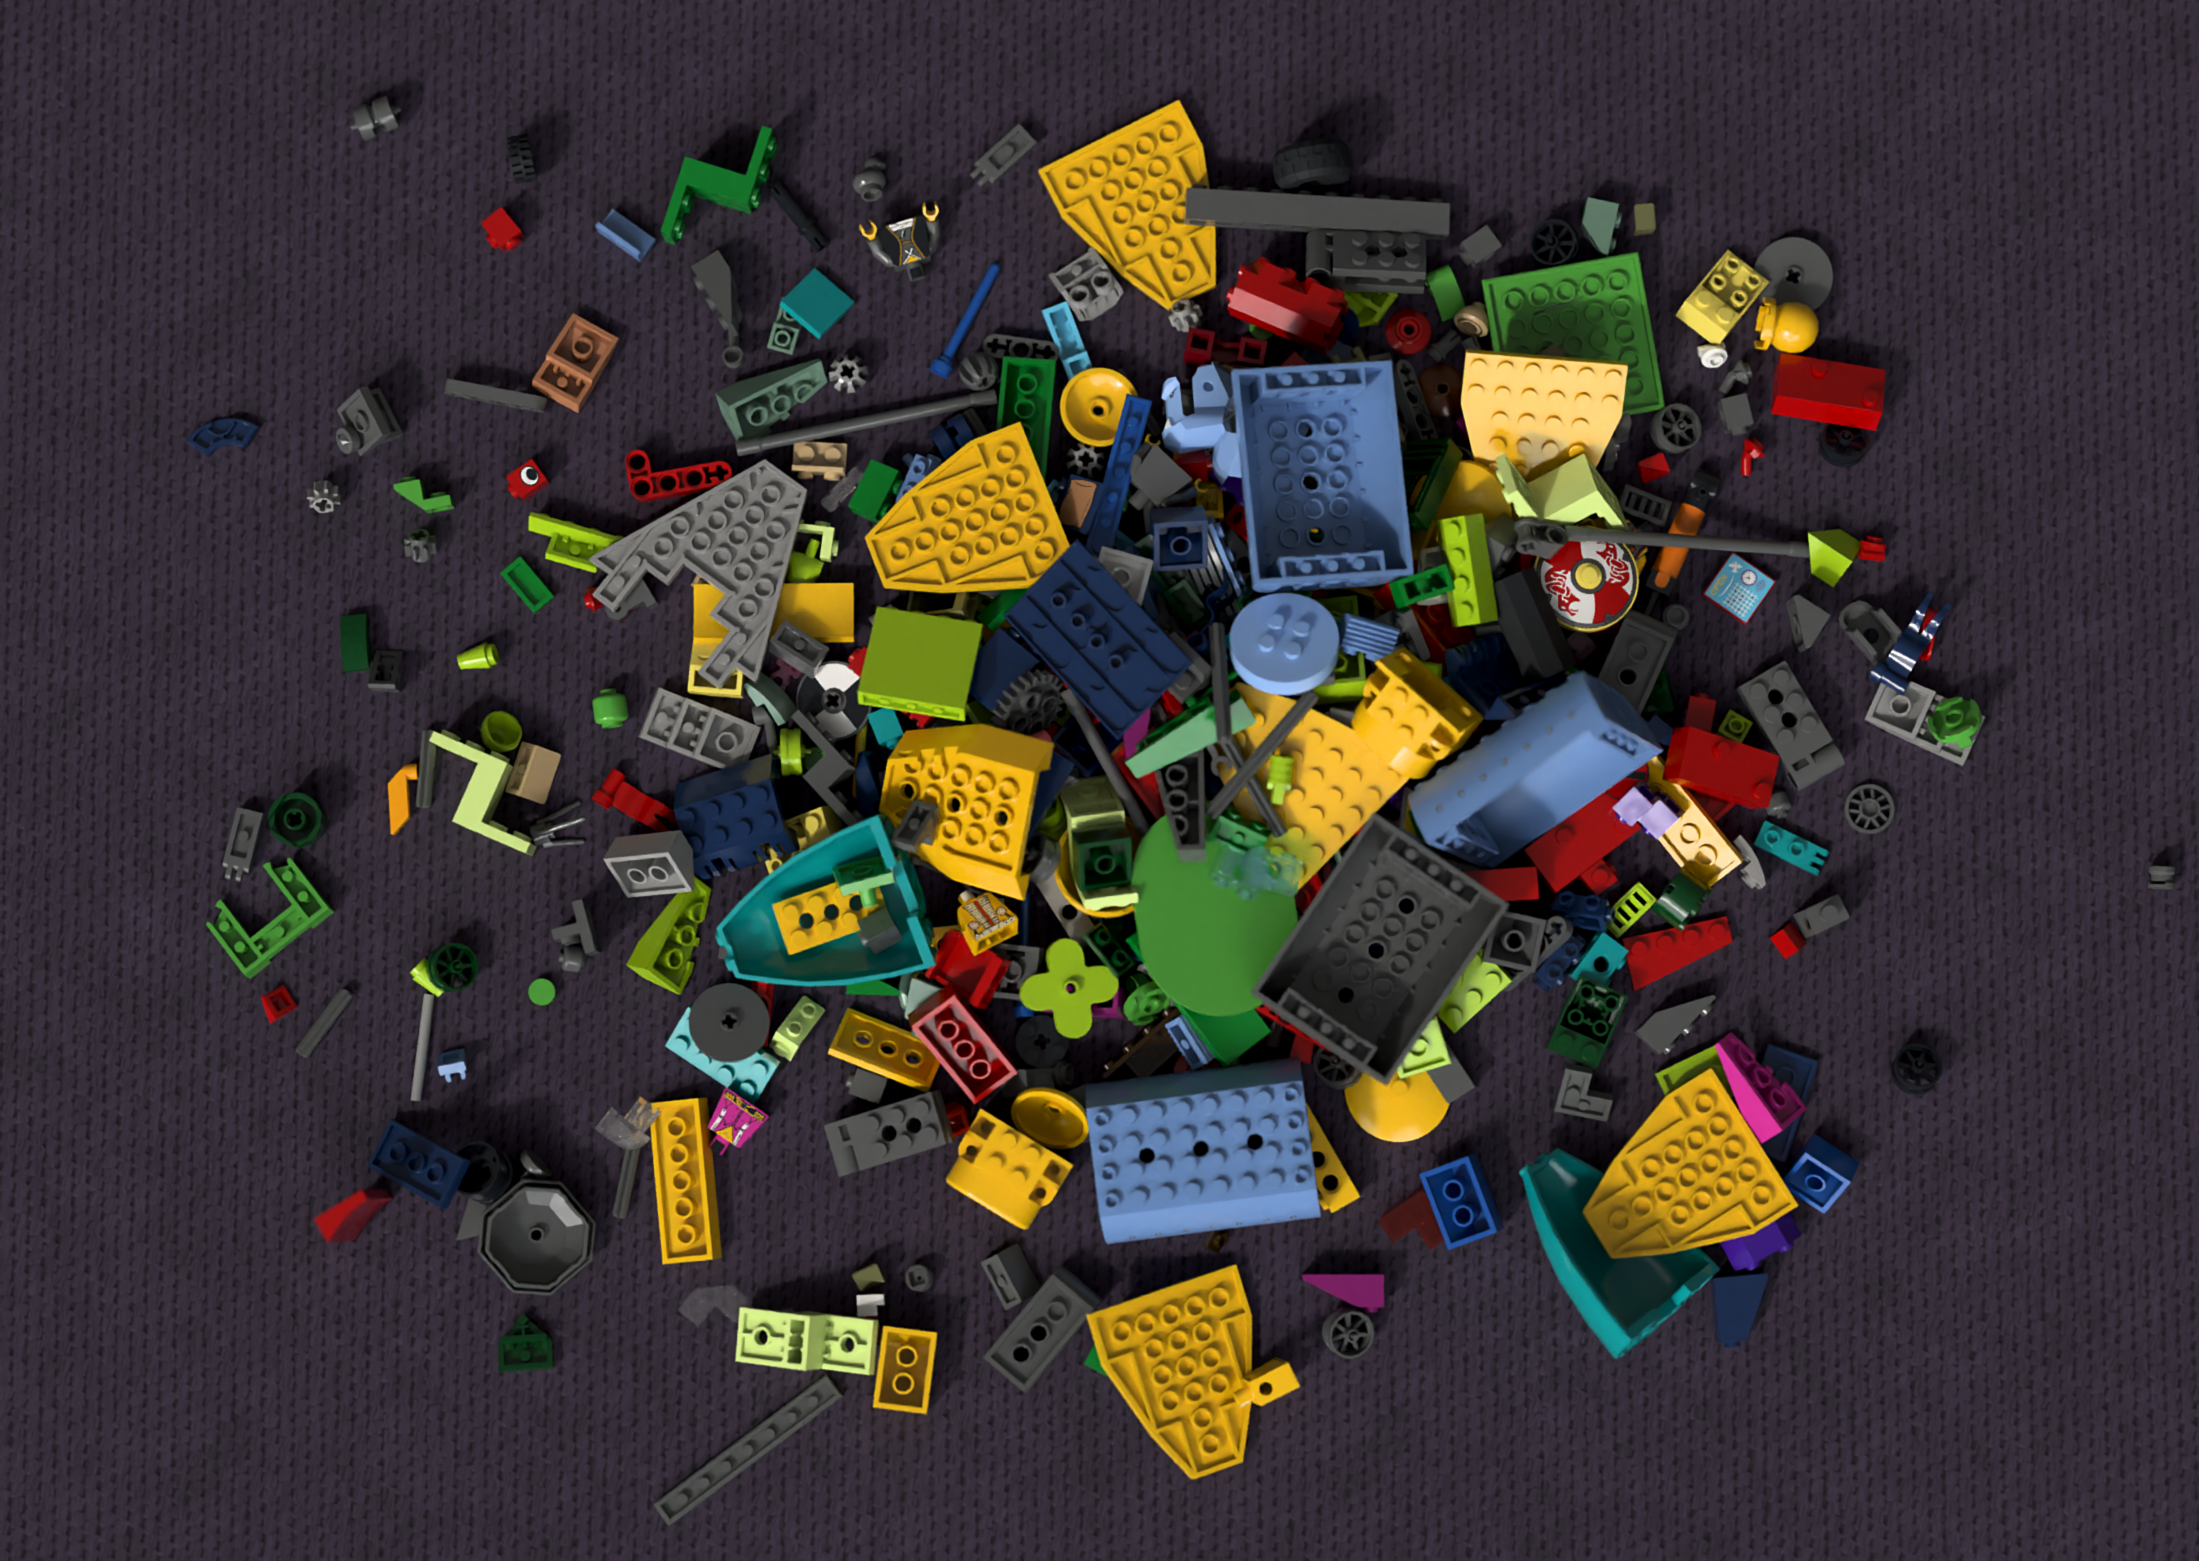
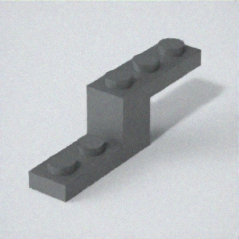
[791,709,866,826]

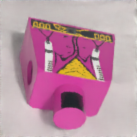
[708,1087,770,1155]

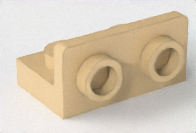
[791,442,847,481]

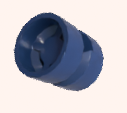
[928,413,975,461]

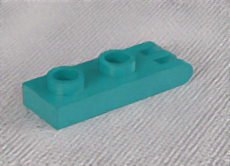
[1753,821,1829,876]

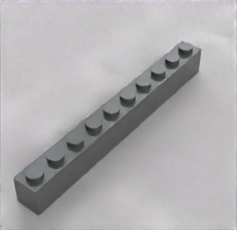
[1183,184,1450,240]

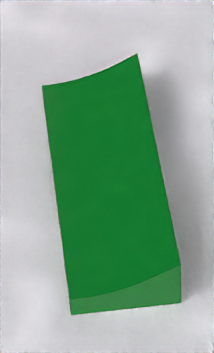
[996,357,1057,485]
[1126,931,1271,1068]

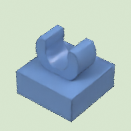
[438,1048,467,1082]

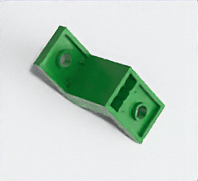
[661,126,779,245]

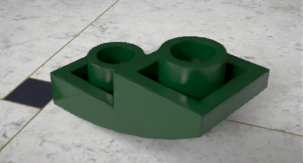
[340,613,372,673]

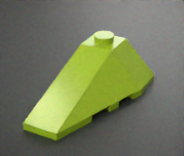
[626,876,711,995]

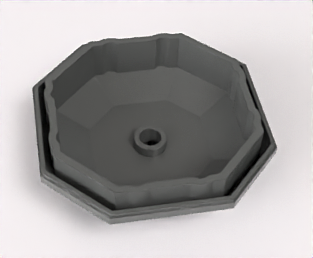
[477,1178,596,1295]

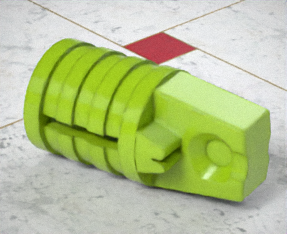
[1266,754,1295,804]

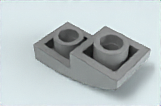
[1730,835,1766,890]

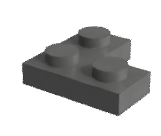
[1554,1063,1613,1122]

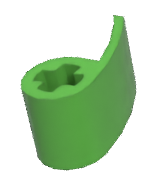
[1424,264,1465,321]

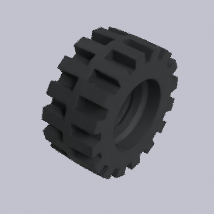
[507,134,537,184]

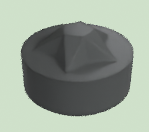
[336,426,360,454]
[905,1264,934,1292]

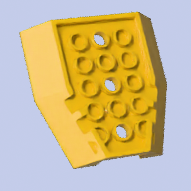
[879,723,1054,900]

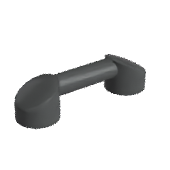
[722,302,746,368]
[752,704,780,766]

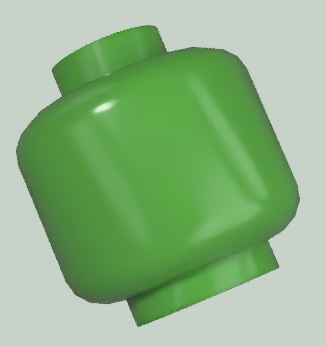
[592,689,629,729]

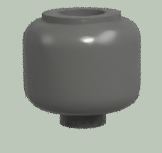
[1766,790,1792,818]
[557,945,586,972]

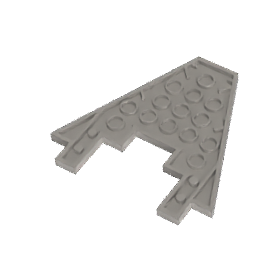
[589,459,808,690]

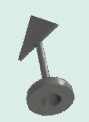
[456,1149,552,1240]

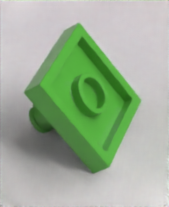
[832,855,894,908]

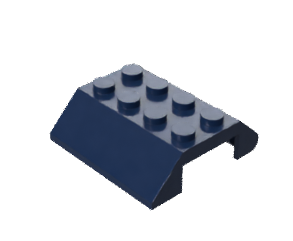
[1445,632,1572,720]
[674,753,800,881]

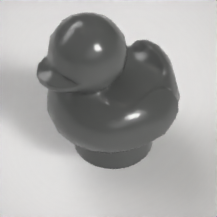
[852,157,886,201]

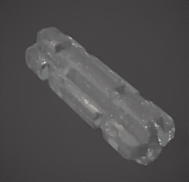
[821,467,864,512]

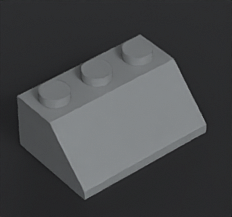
[603,830,695,898]

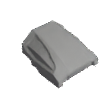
[1049,247,1124,321]

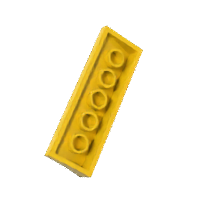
[693,583,854,643]
[648,1098,722,1264]

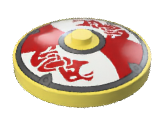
[1533,526,1639,633]

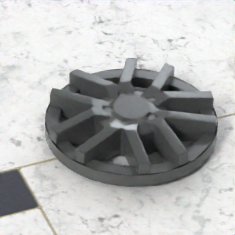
[1844,784,1895,834]

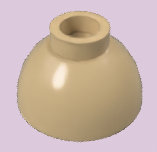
[1454,302,1490,338]

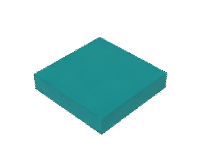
[779,268,854,339]

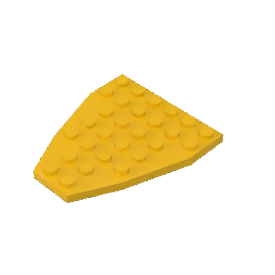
[1038,100,1216,311]
[1461,349,1628,521]
[864,422,1070,593]
[1213,681,1410,891]
[1581,1068,1798,1259]
[1086,1264,1252,1479]

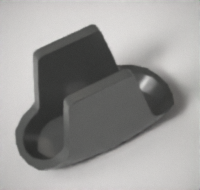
[1839,601,1902,666]

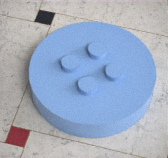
[1230,593,1339,695]

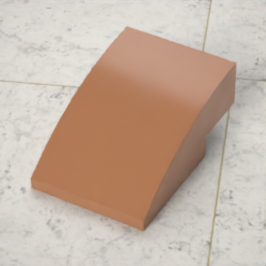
[532,313,619,413]

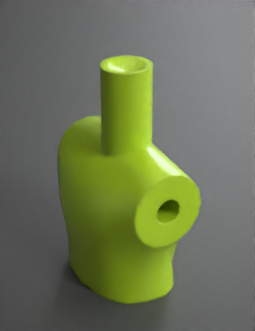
[785,538,825,583]

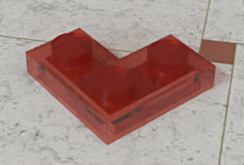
[1377,1190,1444,1250]

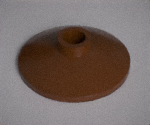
[1418,365,1463,417]

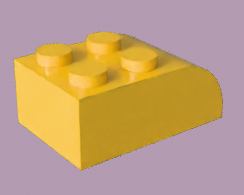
[873,1326,937,1414]

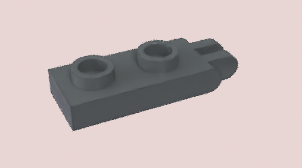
[970,124,1037,187]
[223,807,265,882]

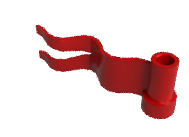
[591,768,677,833]

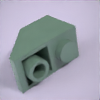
[1580,197,1622,259]

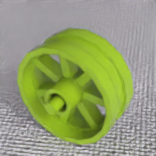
[773,728,811,776]

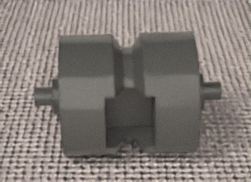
[350,95,401,141]

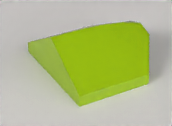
[1343,291,1398,327]

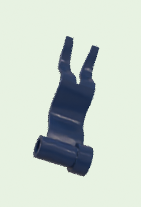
[1186,566,1236,667]
[1869,591,1952,695]

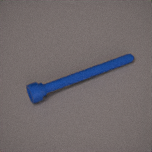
[929,263,1000,379]
[1014,891,1035,1018]

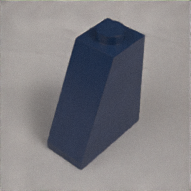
[1710,1273,1768,1348]

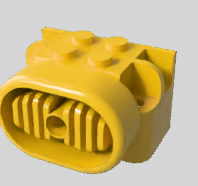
[1350,647,1484,779]
[946,1109,1073,1230]

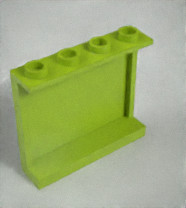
[858,606,983,721]

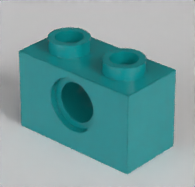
[867,708,907,750]
[1567,931,1628,987]

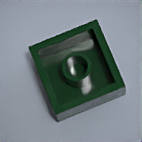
[1071,822,1133,892]

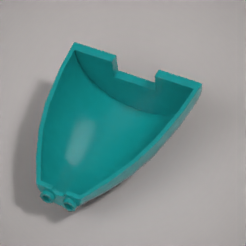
[715,813,937,986]
[1519,1148,1720,1360]

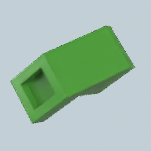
[393,477,455,514]

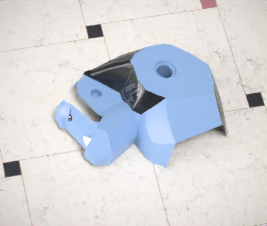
[1161,361,1311,485]

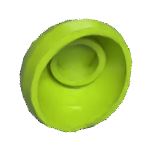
[481,711,522,753]

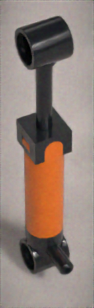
[1641,468,1722,617]

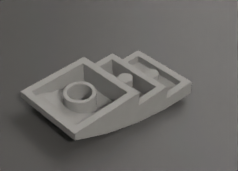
[1865,681,1985,766]
[638,688,761,769]

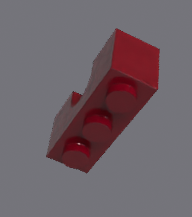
[1183,327,1268,368]

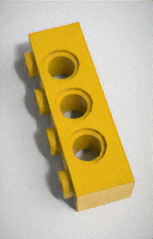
[1306,1103,1360,1213]

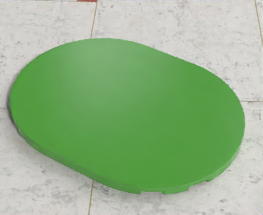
[1131,801,1298,1016]

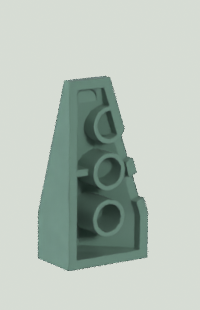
[715,359,827,441]

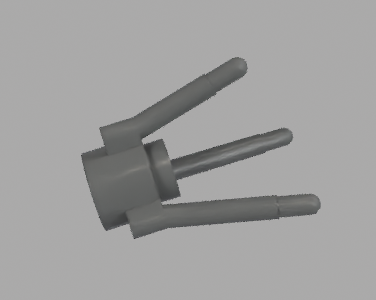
[530,800,586,848]

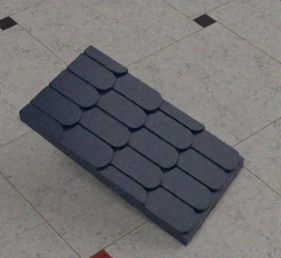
[1003,538,1193,740]

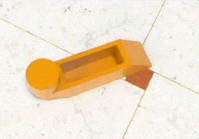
[388,764,419,835]

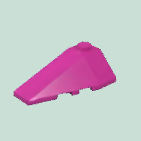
[1715,1032,1807,1144]

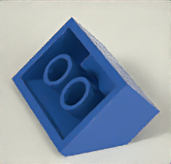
[1419,1153,1504,1250]

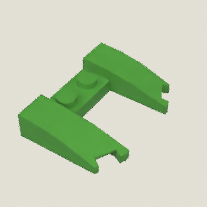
[206,858,334,979]

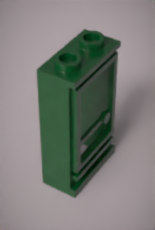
[1402,438,1463,532]

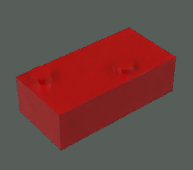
[1771,353,1886,431]
[1662,726,1780,809]
[1521,792,1641,894]
[1462,867,1539,903]
[908,983,1018,1104]

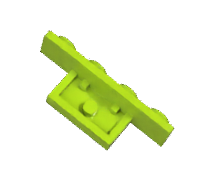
[528,512,624,573]

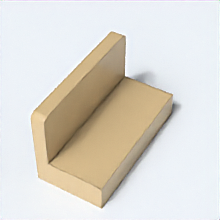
[505,742,561,804]

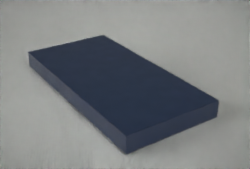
[1755,1043,1819,1162]
[367,1118,471,1210]

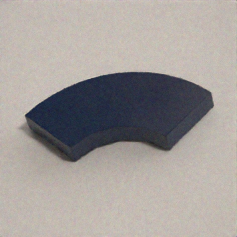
[186,418,260,457]

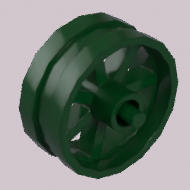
[426,943,478,992]

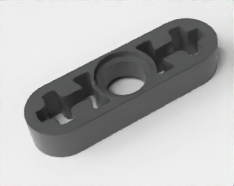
[983,334,1059,363]

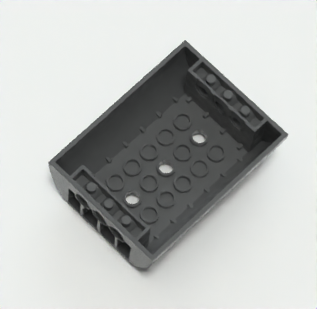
[1251,812,1509,1086]

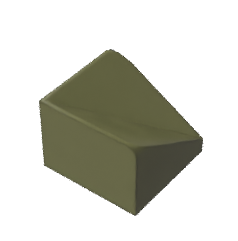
[1633,203,1656,236]
[852,1263,886,1291]

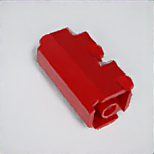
[1226,257,1348,355]

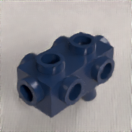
[1549,891,1616,935]
[1532,931,1586,992]

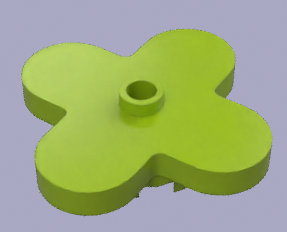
[1019,939,1119,1038]

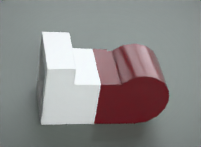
[857,1294,885,1342]

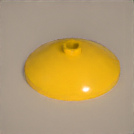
[1060,368,1138,447]
[1011,1087,1089,1149]

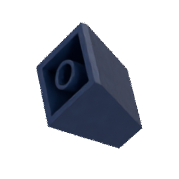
[969,627,1047,713]

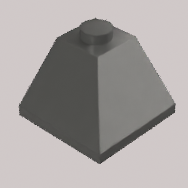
[1482,911,1546,973]

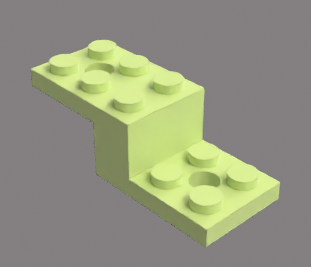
[735,1307,878,1375]

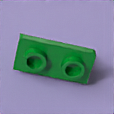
[1208,809,1271,862]

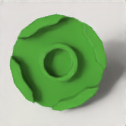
[1928,697,1982,749]
[1123,973,1170,1026]

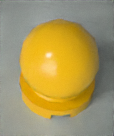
[1754,297,1819,354]

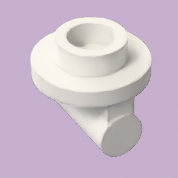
[1697,342,1727,368]

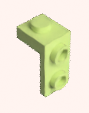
[798,519,839,563]
[769,996,825,1061]

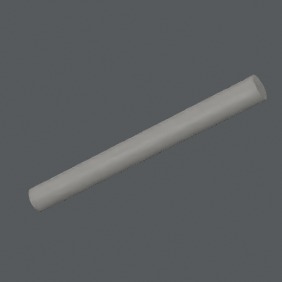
[411,994,435,1101]

